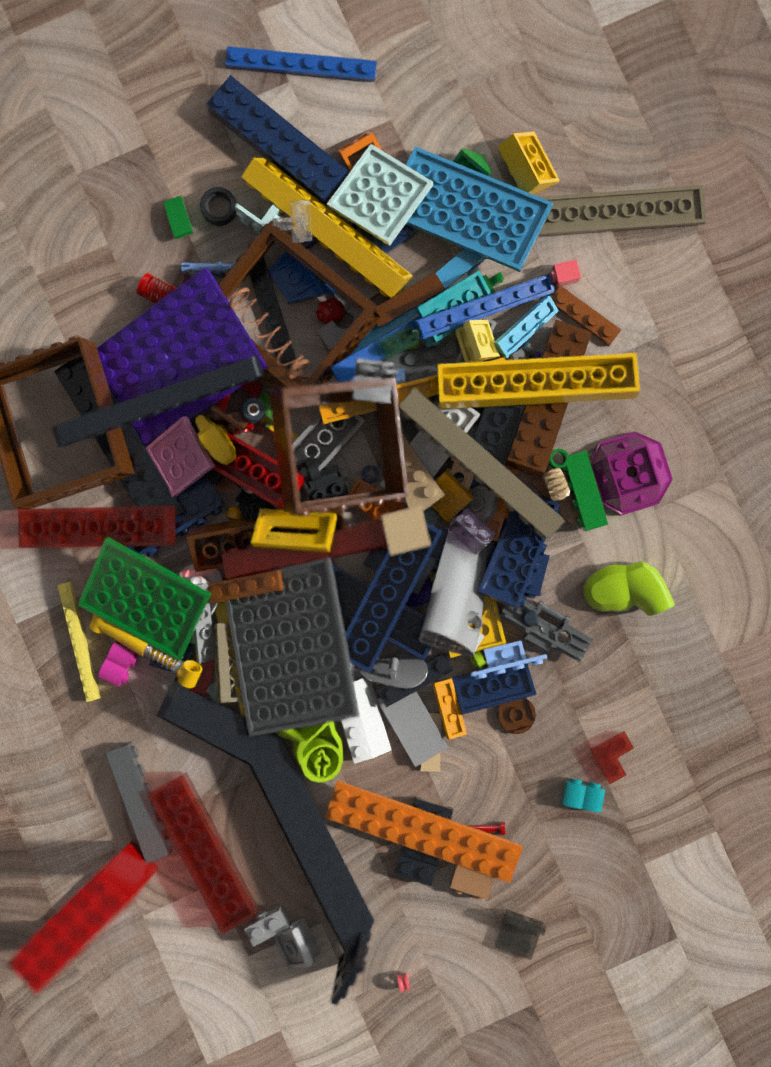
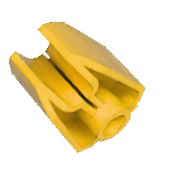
[195,415,236,465]

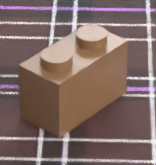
[449,864,494,901]

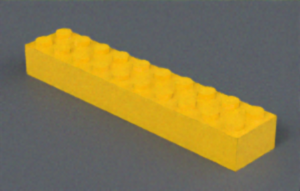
[242,158,413,297]
[438,353,640,409]

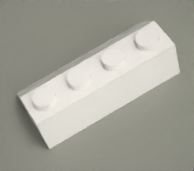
[341,678,391,764]

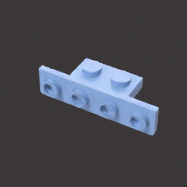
[470,641,547,679]

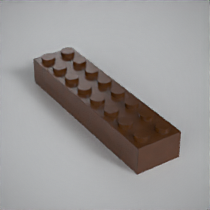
[505,320,592,478]
[186,509,348,572]

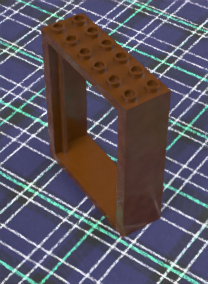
[218,221,383,388]
[0,336,135,509]

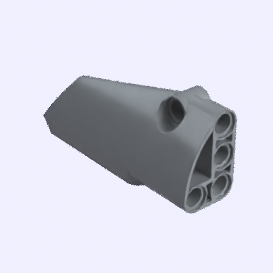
[419,515,487,657]

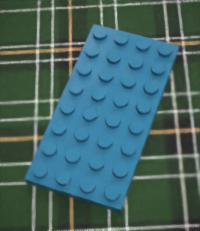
[406,146,553,272]

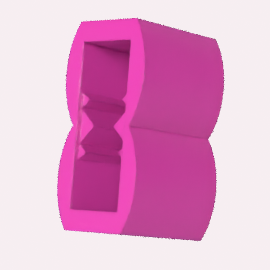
[97,641,139,687]

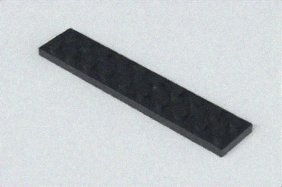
[54,357,185,532]

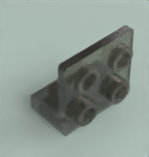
[495,909,546,960]

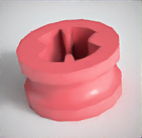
[397,973,410,993]

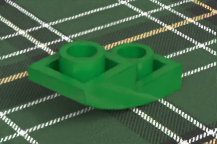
[163,195,193,239]

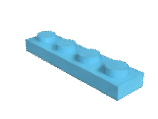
[494,296,559,358]

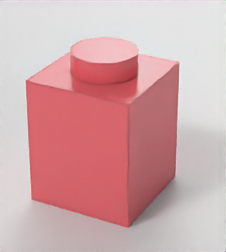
[550,259,581,287]

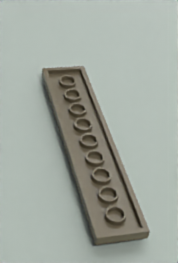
[538,185,706,236]

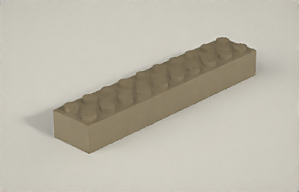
[399,388,565,539]

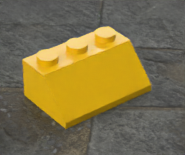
[498,132,560,195]

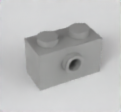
[244,905,290,947]

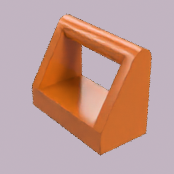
[336,131,381,173]

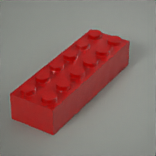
[200,431,306,510]

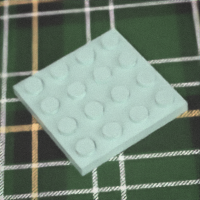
[327,144,433,246]

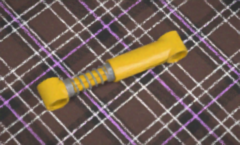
[89,614,202,688]

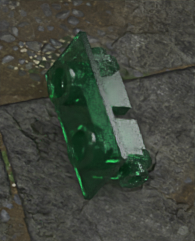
[378,325,420,360]

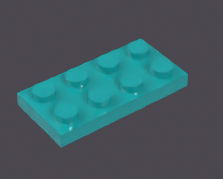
[415,271,491,343]

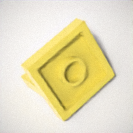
[455,320,500,363]

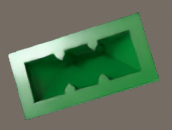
[453,148,491,176]

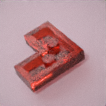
[590,731,634,784]

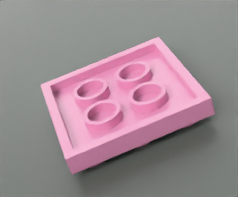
[146,417,215,497]

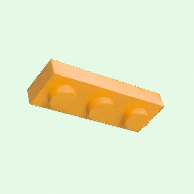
[432,678,467,740]

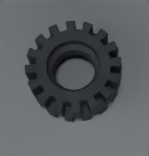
[239,493,276,520]

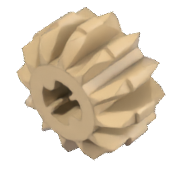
[543,468,570,501]

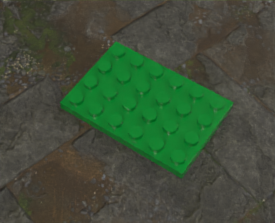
[78,537,212,661]

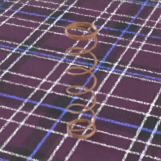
[228,288,309,378]

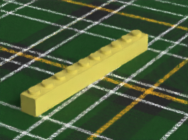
[57,582,101,702]

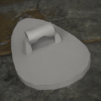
[360,655,428,689]

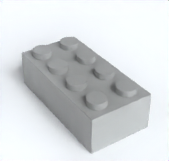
[293,414,366,471]

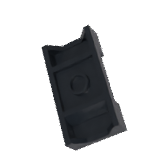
[394,796,454,886]

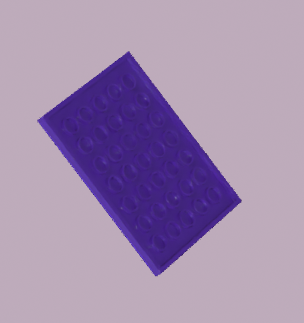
[97,267,268,447]

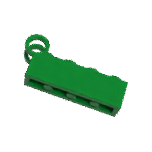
[548,449,609,531]

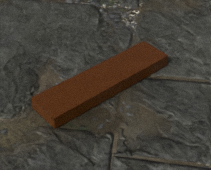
[376,273,445,329]

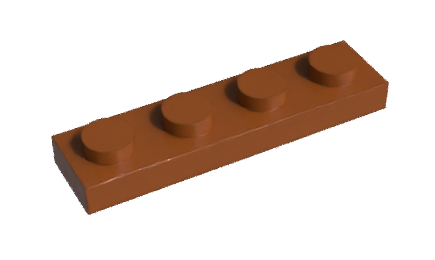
[551,285,621,346]
[208,570,284,604]

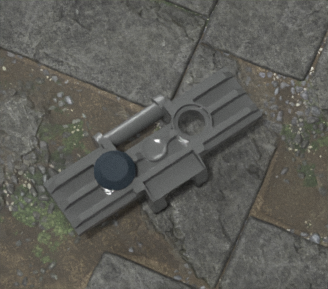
[499,600,593,663]

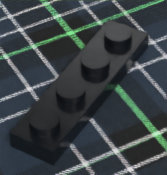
[377,653,454,708]

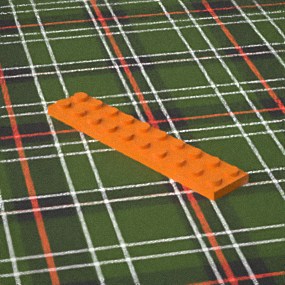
[325,780,523,883]

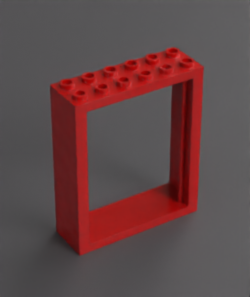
[6,840,159,995]

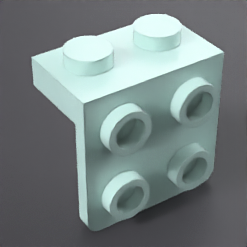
[234,204,282,235]

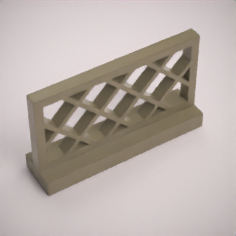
[213,623,243,703]

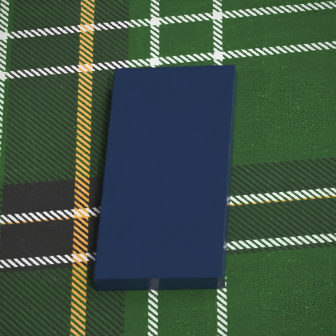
[451,663,537,715]

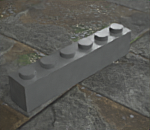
[106,743,173,863]

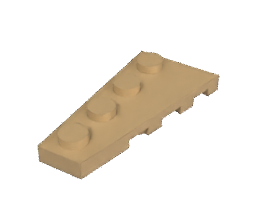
[401,432,445,511]

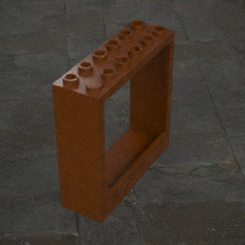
[269,377,408,516]

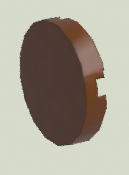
[497,698,536,734]

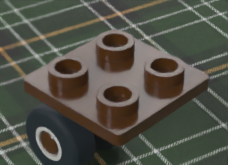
[207,398,265,435]

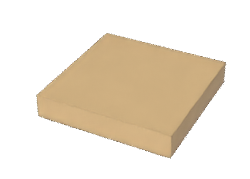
[382,506,431,556]

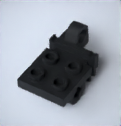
[295,455,353,511]

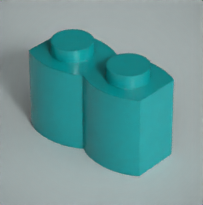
[561,778,605,813]

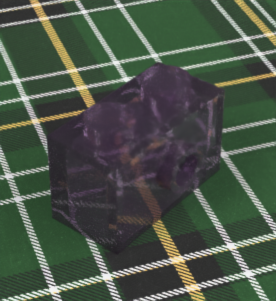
[448,507,496,555]

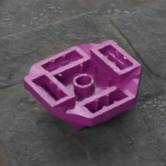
[590,432,673,516]

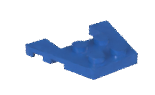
[268,228,339,304]

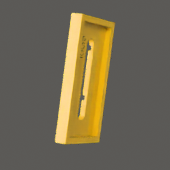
[251,509,337,552]

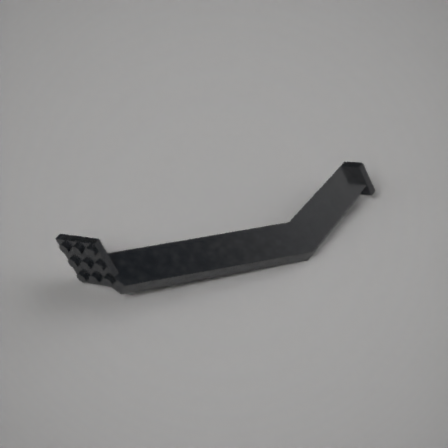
[156,675,375,1006]

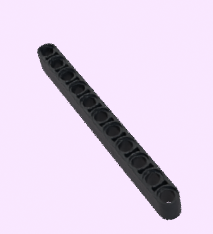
[51,356,264,448]

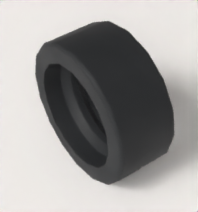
[200,187,237,226]

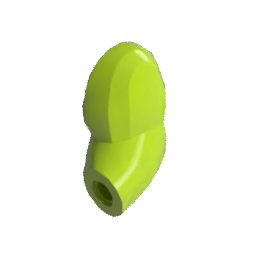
[583,561,675,616]
[277,722,343,783]

